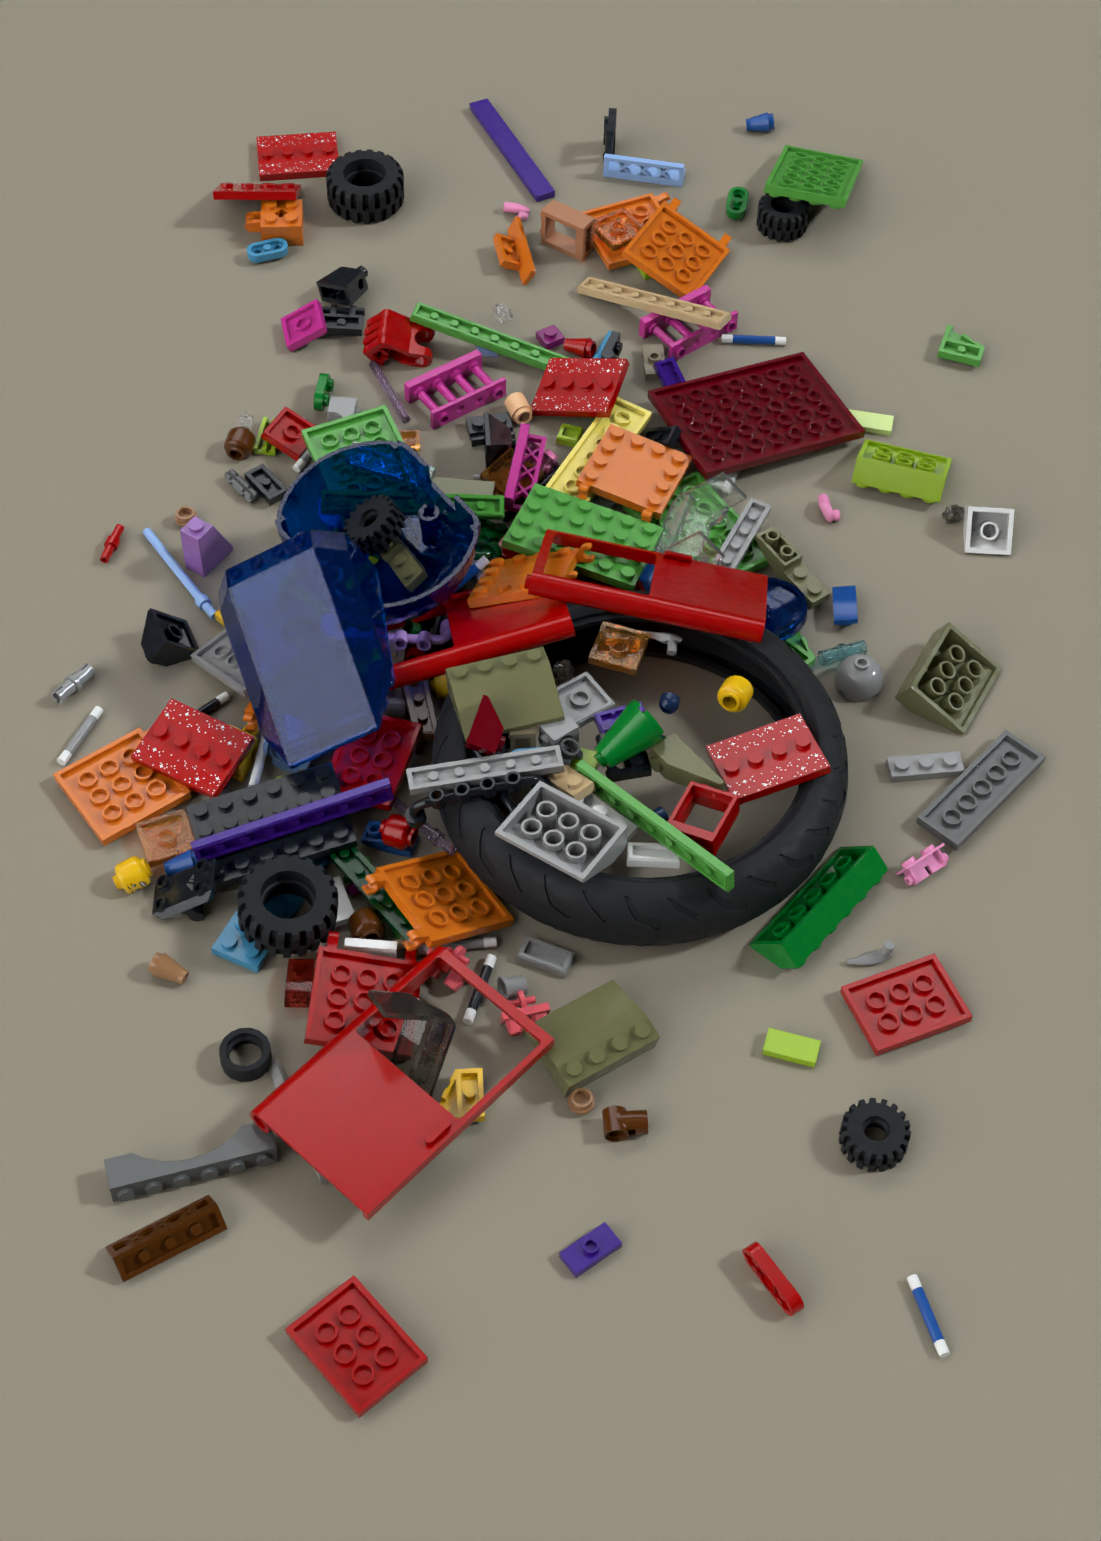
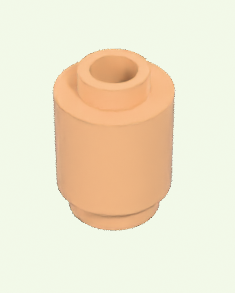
[504,392,532,425]

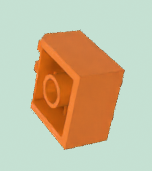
[245,199,304,246]

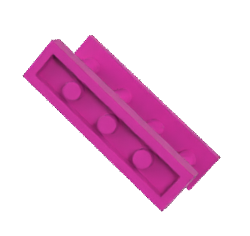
[639,285,738,360]
[404,349,506,430]

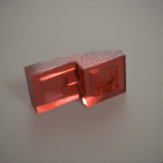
[284,959,315,1008]

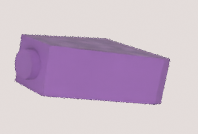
[180,516,233,578]

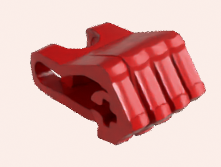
[363,309,436,367]

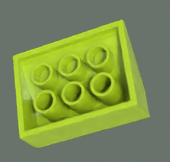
[852,439,952,504]

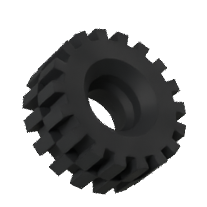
[343,494,406,556]
[839,1098,911,1172]

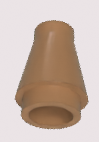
[148,952,189,985]

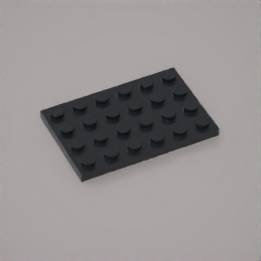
[186,761,358,890]

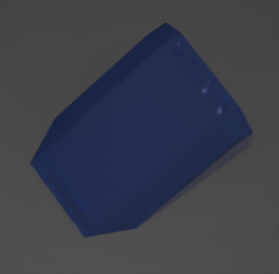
[218,529,395,769]

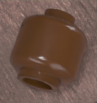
[224,427,256,461]
[348,908,385,940]

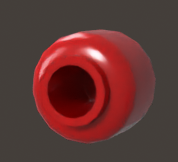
[379,814,419,850]

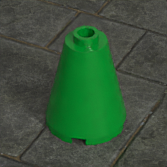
[594,699,666,768]

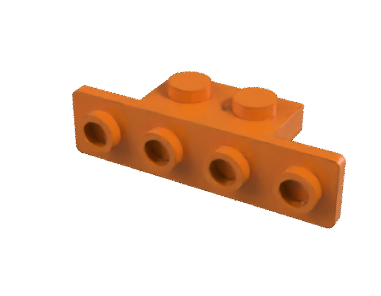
[493,216,536,285]

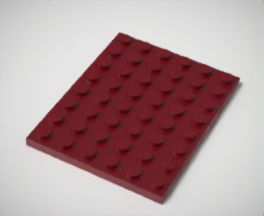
[648,352,865,480]

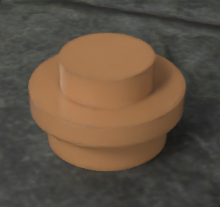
[174,506,198,527]
[568,1088,595,1115]

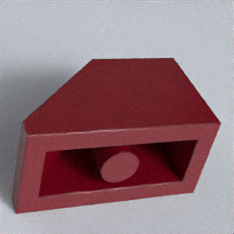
[465,694,506,756]

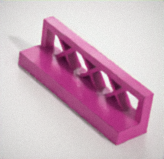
[504,423,547,512]

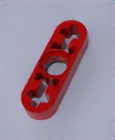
[742,1241,804,1316]

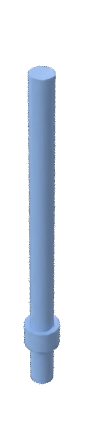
[143,528,216,621]

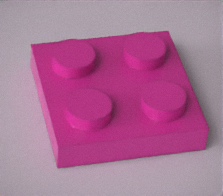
[281,299,327,352]

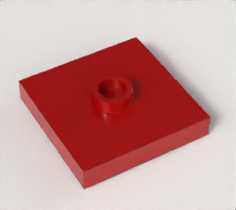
[261,406,315,461]

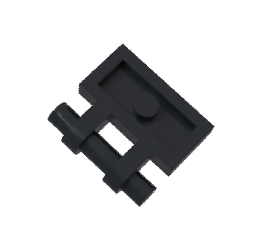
[322,305,365,336]

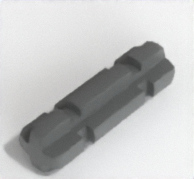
[224,469,258,503]

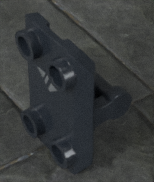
[152,858,218,922]

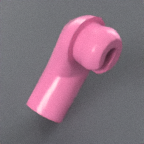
[503,202,530,220]
[818,493,840,523]

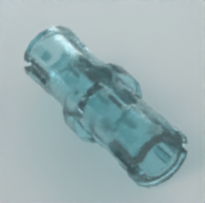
[818,640,867,666]

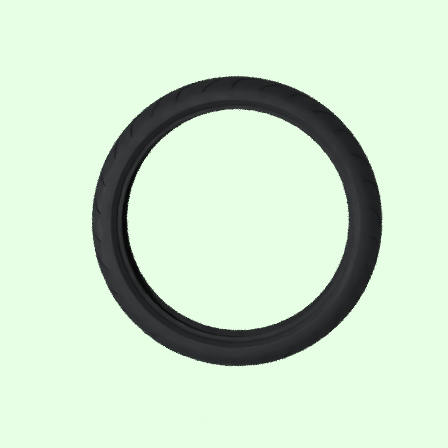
[431,590,848,946]

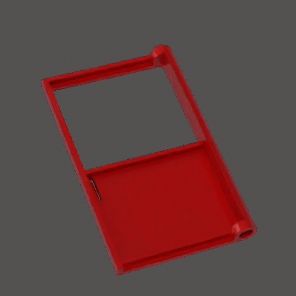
[524,529,768,644]
[335,588,576,703]
[250,946,555,1221]

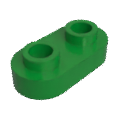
[725,187,749,220]
[314,373,334,411]

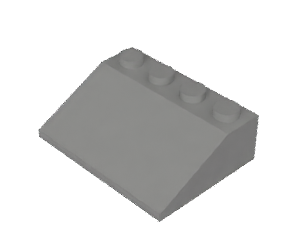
[495,781,628,883]

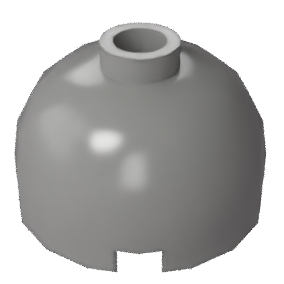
[834,654,883,702]

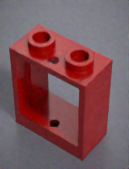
[667,781,740,856]

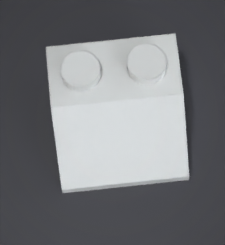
[963,506,1015,555]

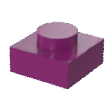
[536,325,565,350]

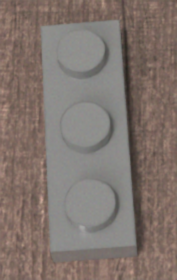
[886,751,965,783]

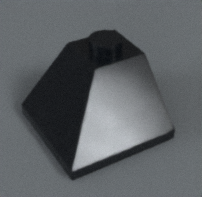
[484,413,516,473]
[141,608,199,667]

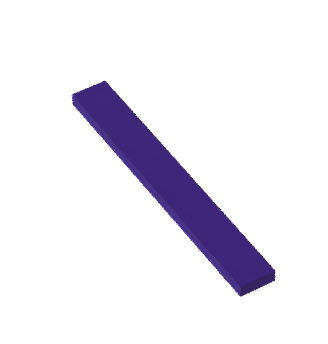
[469,98,555,202]
[191,777,394,861]

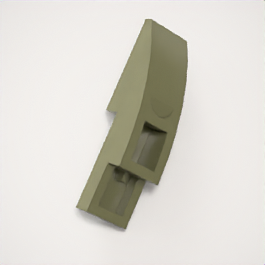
[755,526,831,609]
[380,535,428,593]

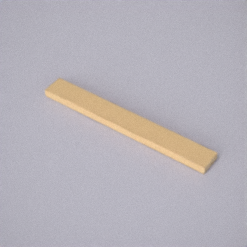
[577,277,731,330]

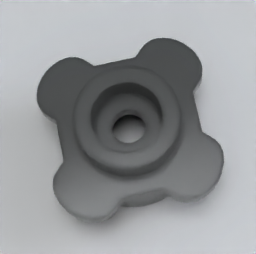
[554,738,583,765]

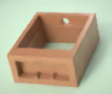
[540,200,595,261]

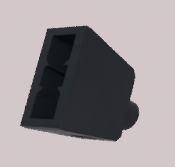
[316,266,368,306]

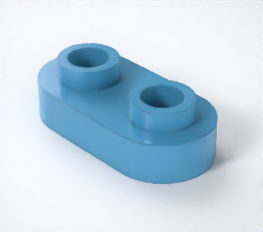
[247,238,288,263]

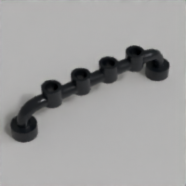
[405,771,552,828]

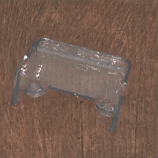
[653,472,747,564]

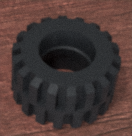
[756,193,810,242]

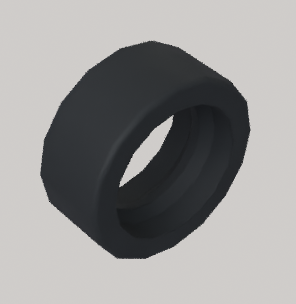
[219,1028,272,1082]

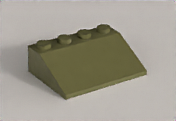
[894,622,1002,735]
[445,647,565,742]
[522,980,660,1097]

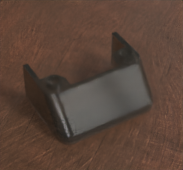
[368,990,456,1097]

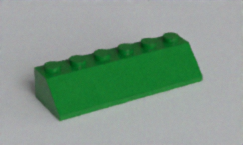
[749,845,889,969]

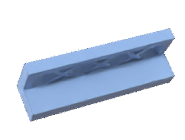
[603,153,686,187]

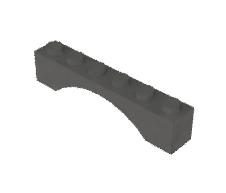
[104,1123,279,1202]

